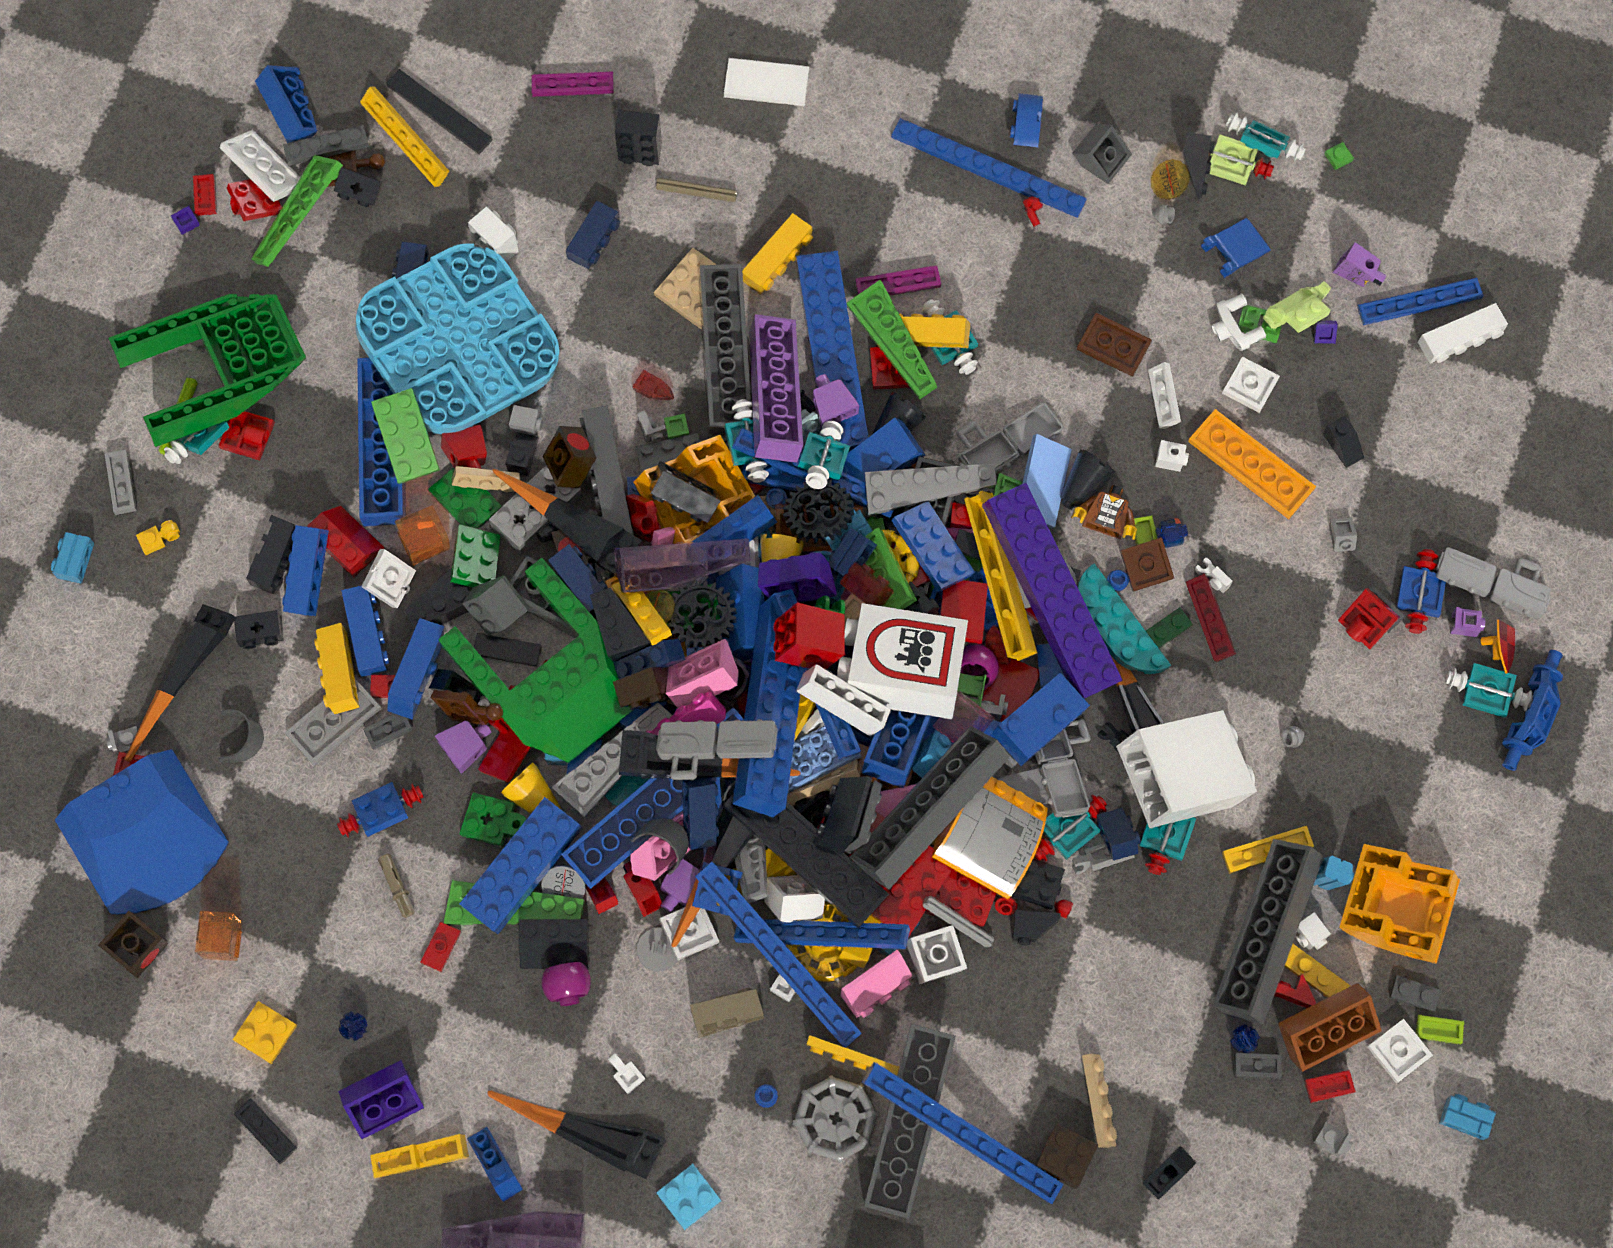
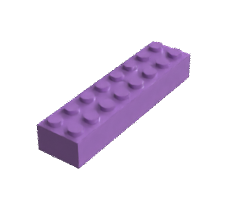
[749,314,803,463]

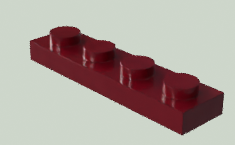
[1185,574,1236,662]

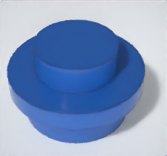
[766,488,787,509]
[1107,570,1129,591]
[755,1084,778,1108]

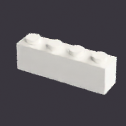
[1418,303,1508,363]
[797,664,890,736]

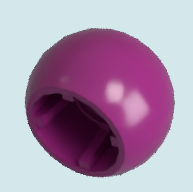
[960,644,999,690]
[541,962,591,1007]

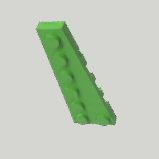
[251,155,343,267]
[846,280,937,399]
[444,880,585,925]

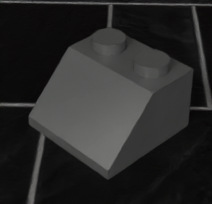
[1072,124,1132,184]
[462,576,529,636]

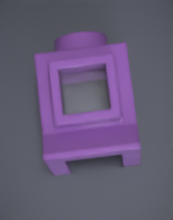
[1450,607,1485,637]

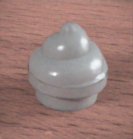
[1152,204,1175,225]
[1281,726,1304,748]

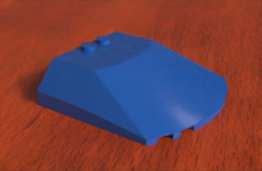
[55,749,229,915]

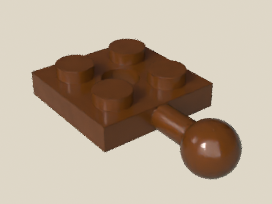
[325,150,385,187]
[431,689,503,725]

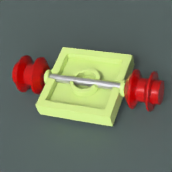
[1209,135,1274,185]

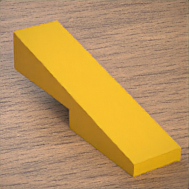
[370,1134,469,1178]

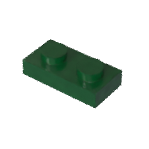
[1146,607,1193,649]

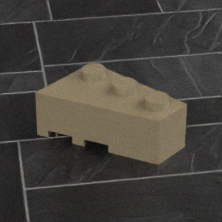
[690,988,764,1038]

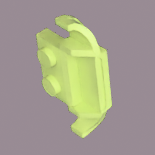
[1263,281,1331,333]

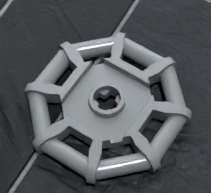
[792,1075,879,1163]

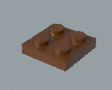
[1120,537,1175,592]

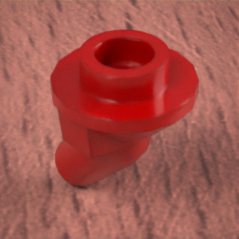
[1023,197,1043,227]
[995,895,1017,915]

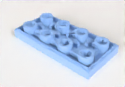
[1022,434,1072,529]
[788,726,862,793]

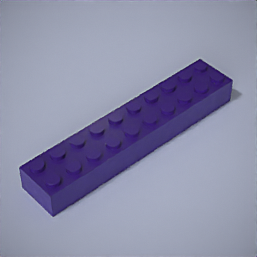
[982,483,1122,699]

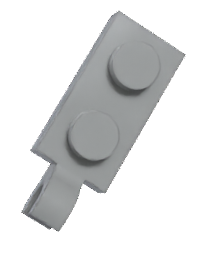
[1072,843,1135,874]

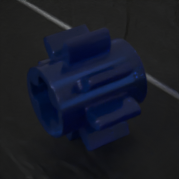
[339,1011,367,1041]
[1230,1025,1260,1053]

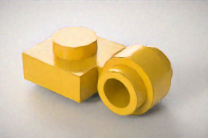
[136,520,180,555]

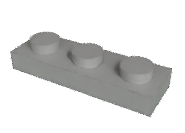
[104,449,137,515]

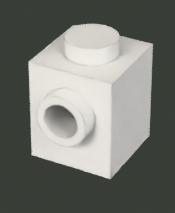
[1155,440,1189,472]
[1296,912,1330,950]

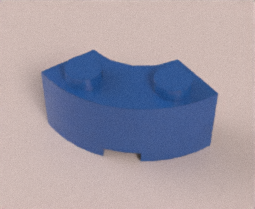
[1010,93,1043,147]

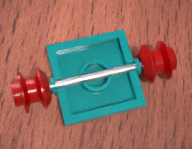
[1034,795,1107,862]
[1139,817,1196,875]

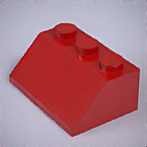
[307,505,385,577]

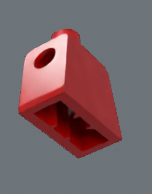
[440,425,487,469]
[623,861,662,917]

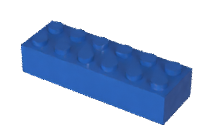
[459,797,583,934]

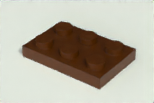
[1077,313,1152,377]

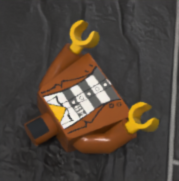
[1071,485,1137,540]

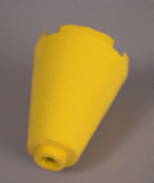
[760,534,804,562]
[501,763,562,814]

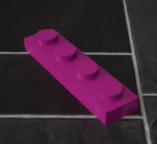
[532,71,614,97]
[855,265,941,296]

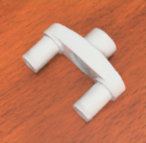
[1212,293,1266,351]

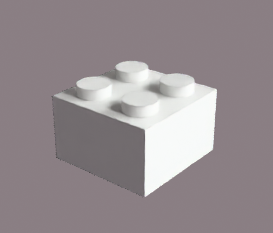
[468,207,519,262]
[764,875,825,923]
[907,925,967,984]

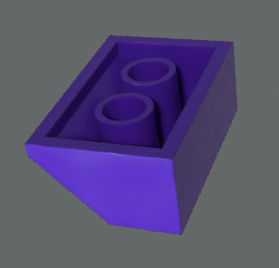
[758,552,837,603]
[338,1060,424,1140]

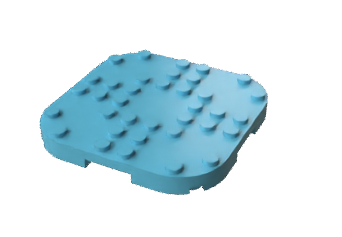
[355,243,559,434]

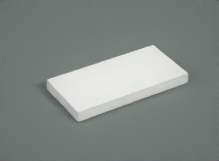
[724,58,809,106]
[220,130,301,202]

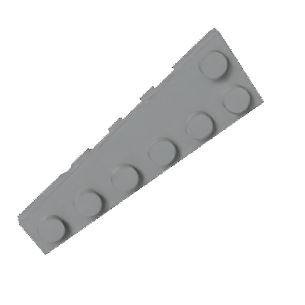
[865,463,996,516]
[552,703,673,817]
[720,780,768,903]

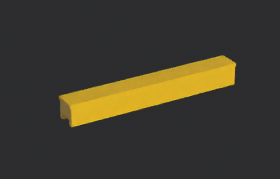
[964,491,1037,661]

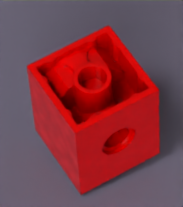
[773,603,845,670]

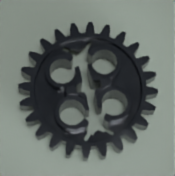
[783,479,854,544]
[665,580,737,651]

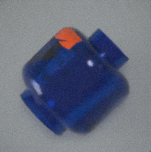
[1155,518,1188,548]

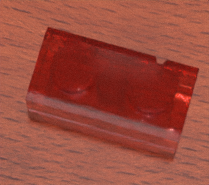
[840,563,894,607]

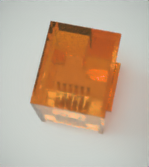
[395,505,450,565]
[195,911,242,961]

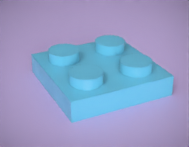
[657,1164,721,1230]

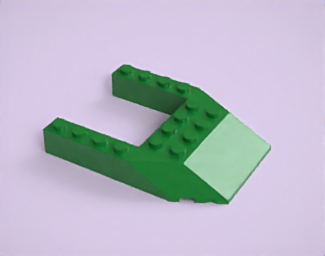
[109,294,306,447]
[438,558,635,763]

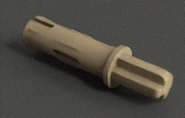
[378,854,415,918]

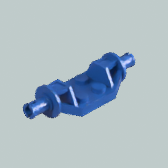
[1502,650,1563,771]

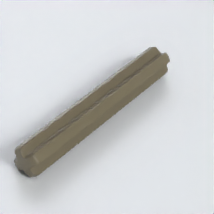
[656,178,737,202]

